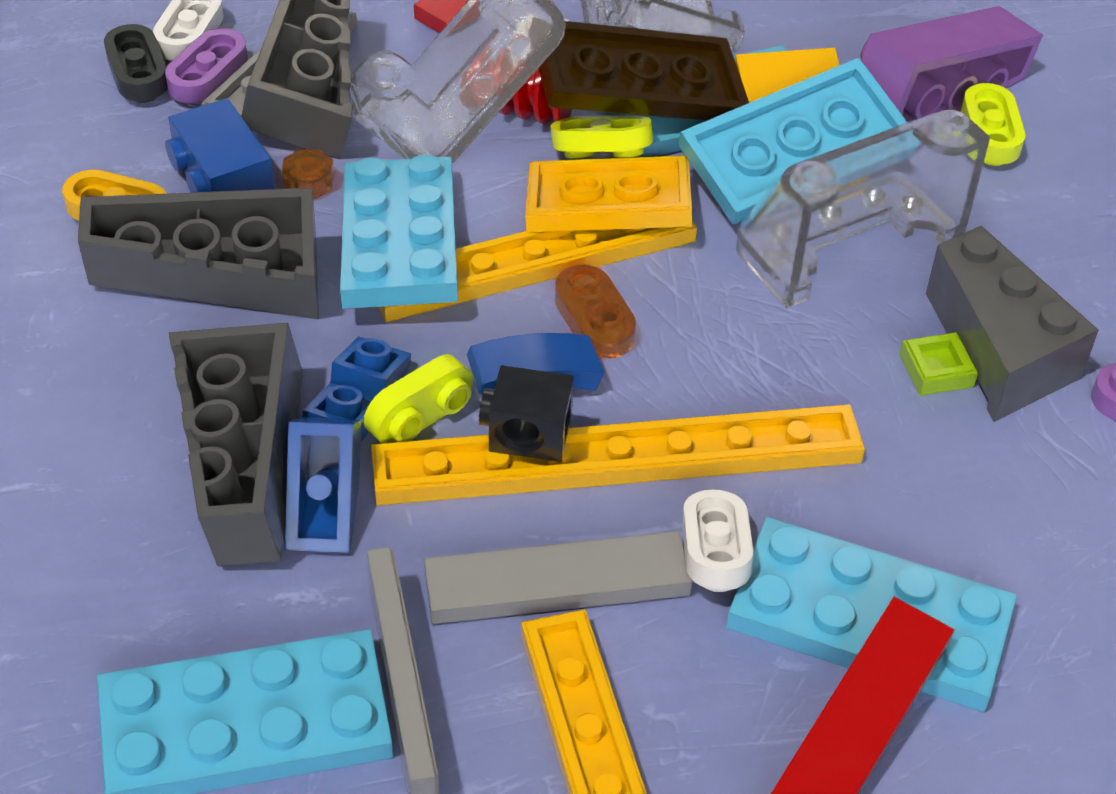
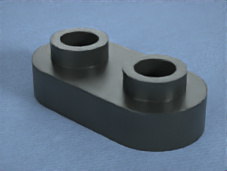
[104,24,168,103]

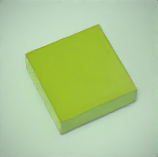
[899,332,978,396]

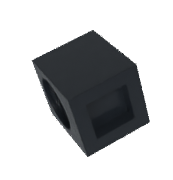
[479,365,574,462]

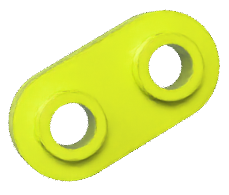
[961,83,1026,166]
[550,116,654,158]
[364,354,473,444]

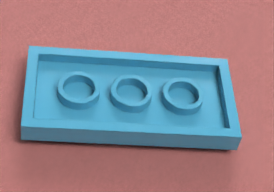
[678,58,916,224]
[340,155,458,309]
[726,516,1017,713]
[97,629,393,794]

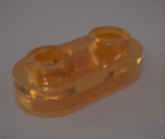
[555,264,636,359]

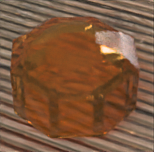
[281,149,334,199]

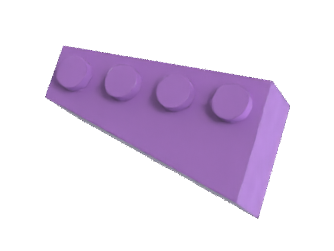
[860,6,1043,136]

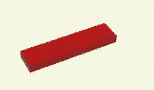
[771,596,955,794]

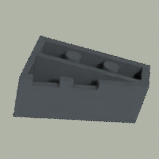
[926,226,1099,422]

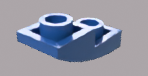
[467,333,605,394]
[302,336,411,442]

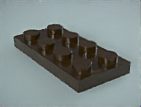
[530,18,749,121]

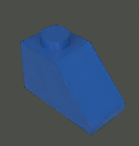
[285,417,361,553]

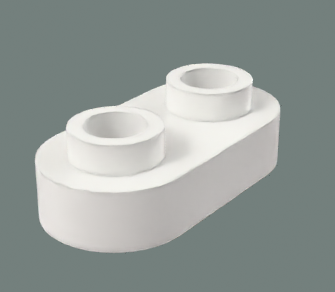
[153,0,224,61]
[682,489,753,592]

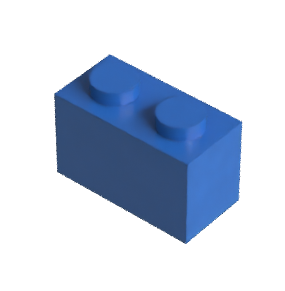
[165,98,275,193]

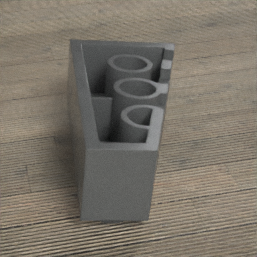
[78,188,319,319]

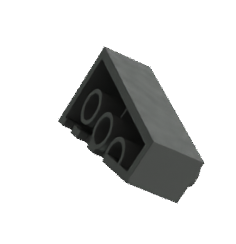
[241,0,352,159]
[168,322,303,566]

